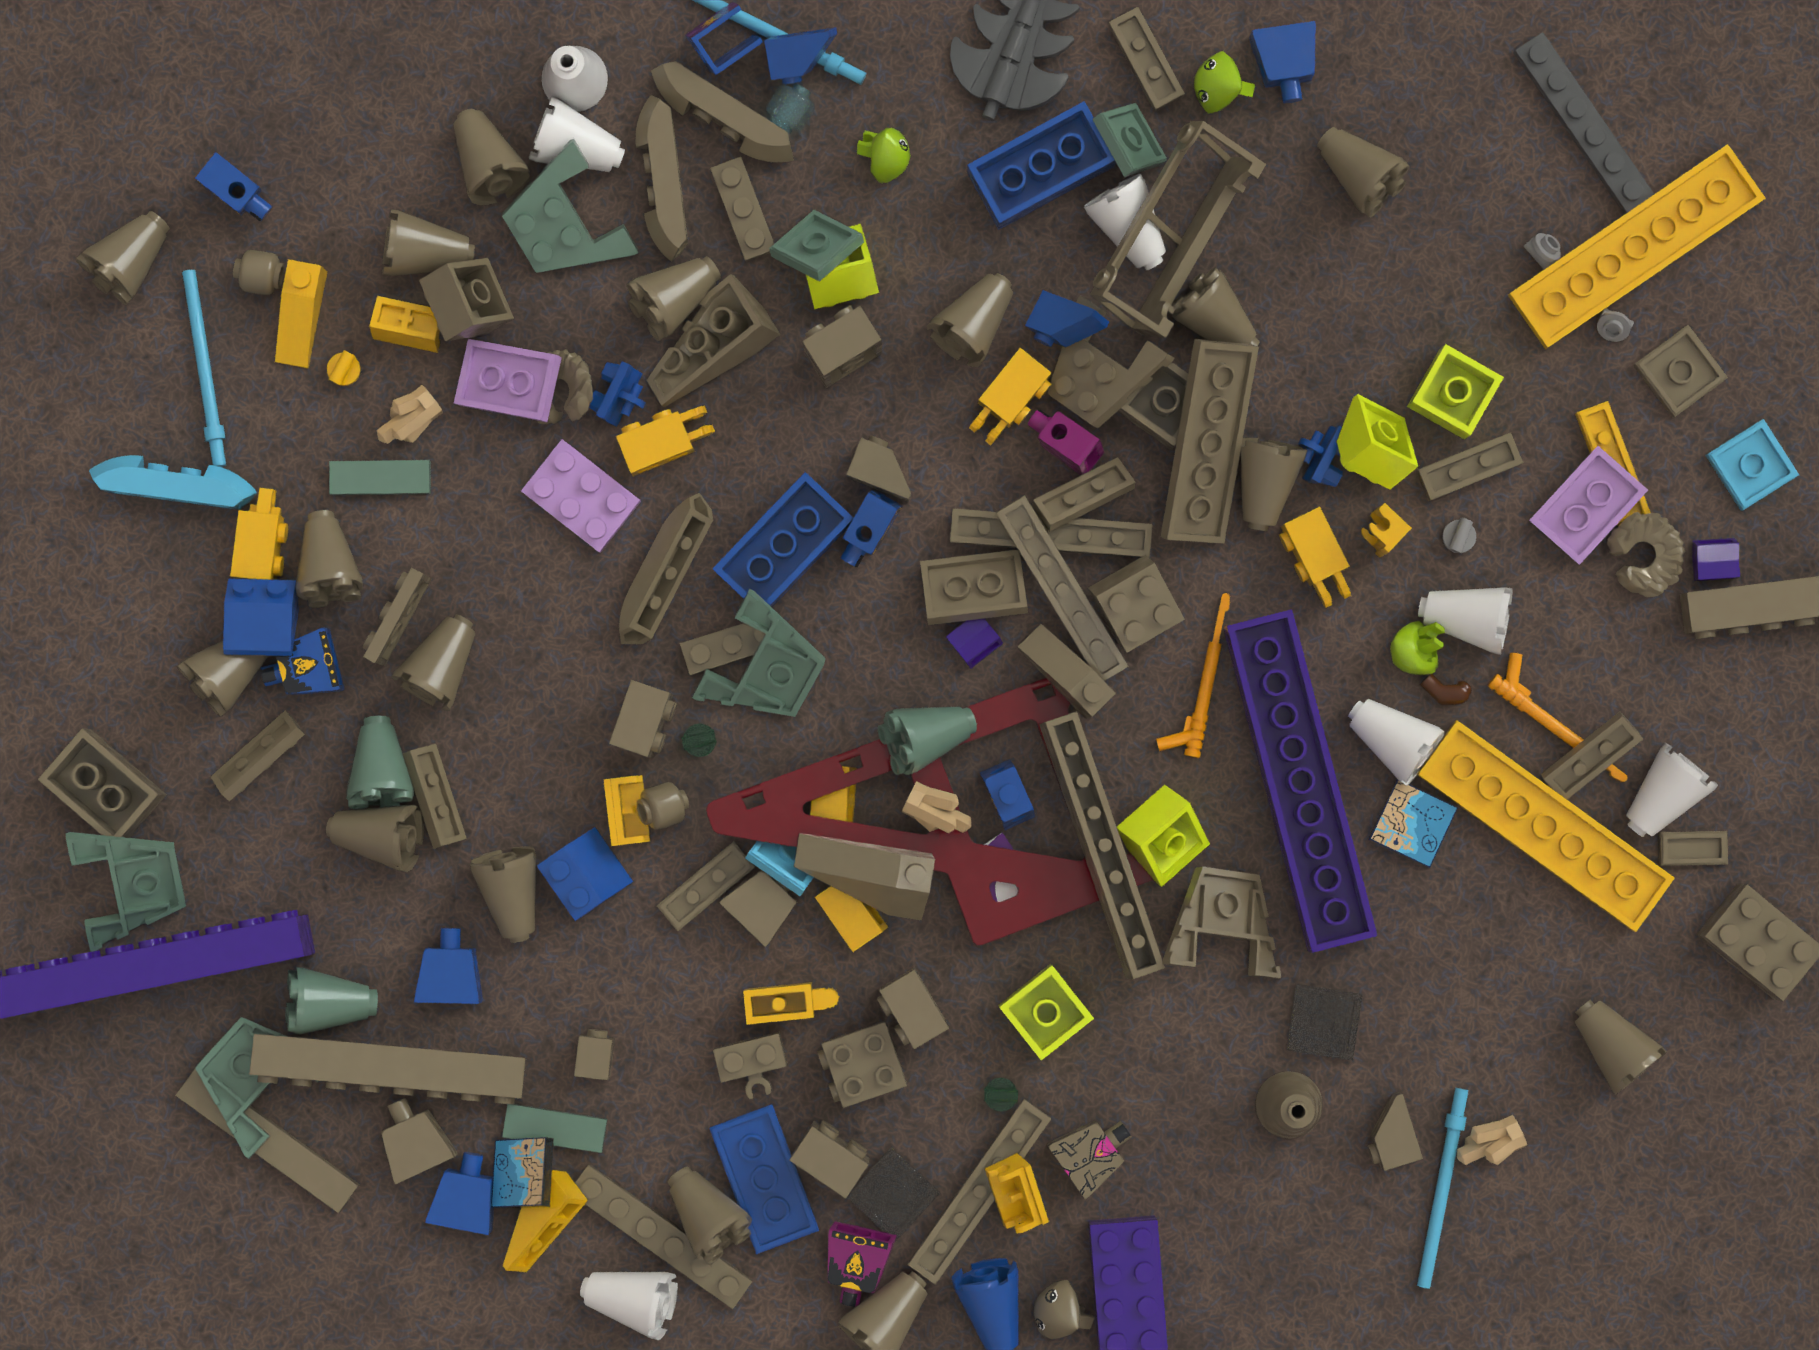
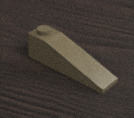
[646,274,780,407]
[794,833,935,920]

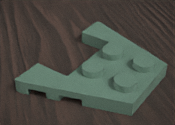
[502,138,638,273]
[692,589,826,717]
[66,832,186,952]
[195,1017,319,1159]

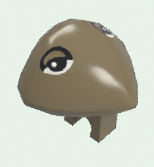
[1033,1280,1095,1339]

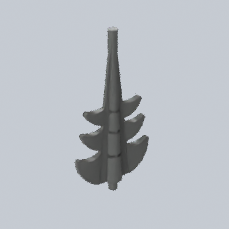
[950,0,1079,121]

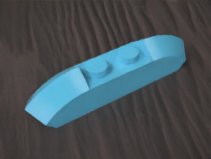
[89,455,257,510]

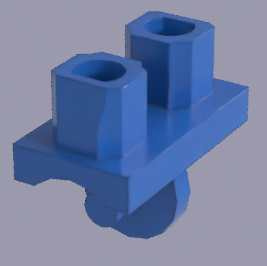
[589,361,646,427]
[1298,425,1343,487]

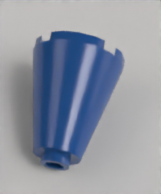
[952,1258,1019,1350]

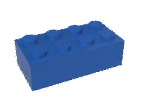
[967,101,1116,230]
[712,472,853,607]

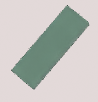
[329,460,431,495]
[502,1104,608,1153]

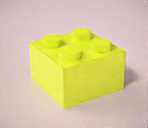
[1407,344,1504,440]
[998,964,1094,1061]

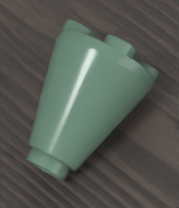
[878,706,977,775]
[346,716,414,809]
[285,967,378,1035]

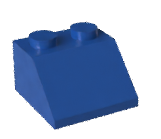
[223,579,299,656]
[537,827,633,921]

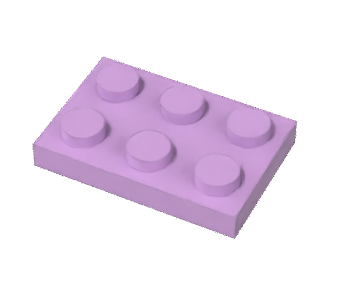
[454,339,562,422]
[521,439,641,553]
[1529,446,1648,565]

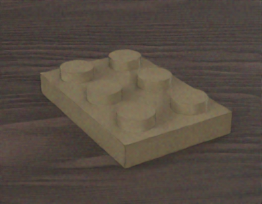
[920,550,1028,625]
[363,567,433,666]

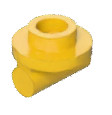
[327,350,361,386]

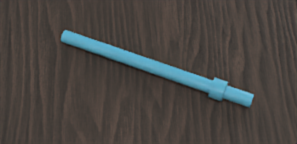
[692,0,867,85]
[182,270,226,467]
[1417,1087,1469,1289]

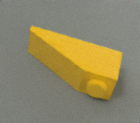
[275,259,327,369]
[503,1169,588,1272]

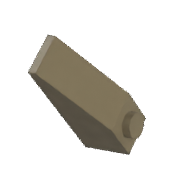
[1017,624,1116,719]

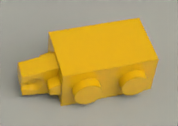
[230,488,288,580]

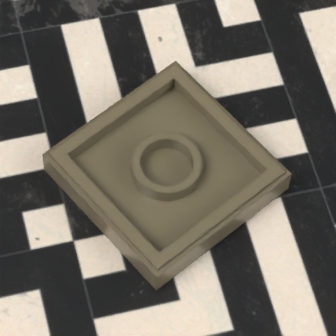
[1633,325,1728,418]

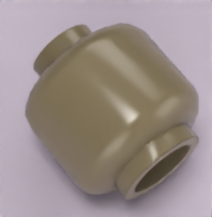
[233,249,285,295]
[636,782,689,830]

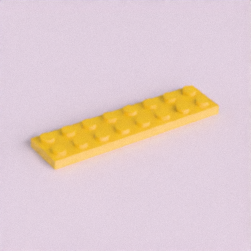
[1508,144,1766,350]
[1417,720,1675,932]

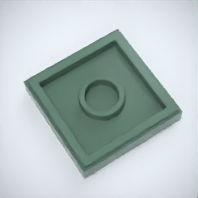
[1092,103,1167,177]
[769,210,864,282]

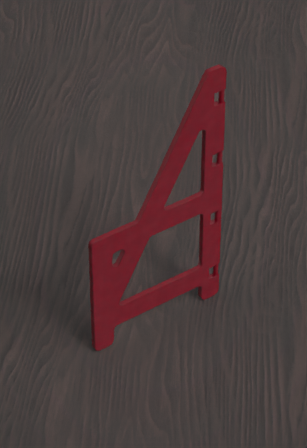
[706,678,1153,946]

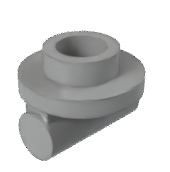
[1523,233,1561,269]
[1597,308,1634,342]
[1442,518,1476,554]

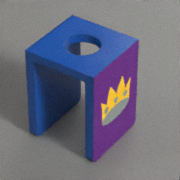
[685,2,763,75]

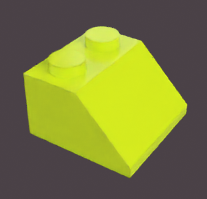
[805,224,879,309]
[1337,394,1418,490]
[1117,785,1210,887]

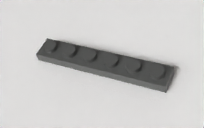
[1513,32,1654,215]

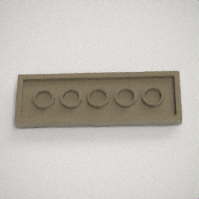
[1160,339,1259,544]

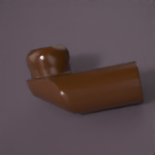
[1420,674,1472,705]

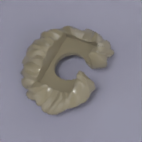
[538,349,593,424]
[1607,512,1686,597]

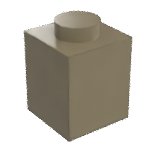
[574,1029,615,1080]

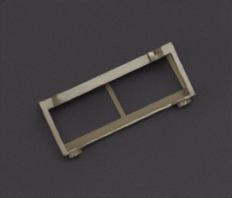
[1090,121,1266,338]

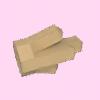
[377,385,443,444]
[902,781,971,833]
[1457,1115,1527,1165]

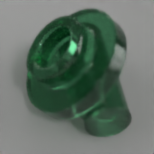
[681,723,717,757]
[984,1078,1018,1112]

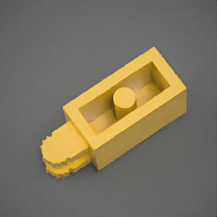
[969,348,1052,445]
[616,406,715,476]
[1279,507,1351,608]
[743,982,840,1025]

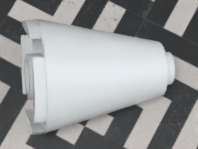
[542,46,608,112]
[529,96,625,172]
[1084,173,1166,271]
[1418,587,1513,655]
[1348,699,1444,786]
[1626,743,1718,837]
[580,1272,678,1340]

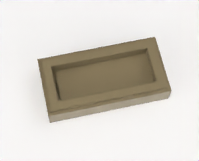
[1658,831,1728,866]

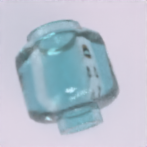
[766,83,815,134]

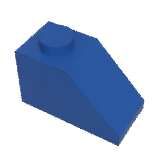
[764,27,837,84]
[1025,290,1109,348]

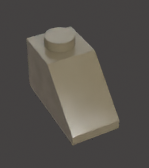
[846,436,911,502]
[1367,1092,1423,1171]

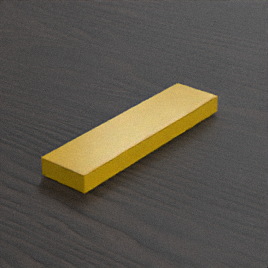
[1575,401,1651,527]

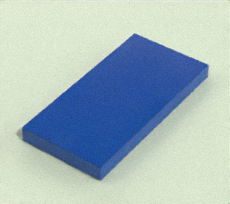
[709,1104,819,1254]

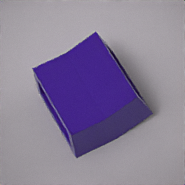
[1692,538,1740,581]
[946,618,1003,669]

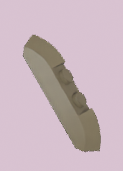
[651,61,794,162]
[635,95,689,262]
[619,493,713,644]

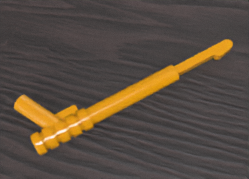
[1156,593,1230,758]
[1488,653,1628,782]

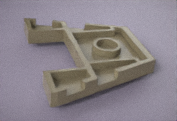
[1047,295,1174,428]
[1163,867,1281,979]

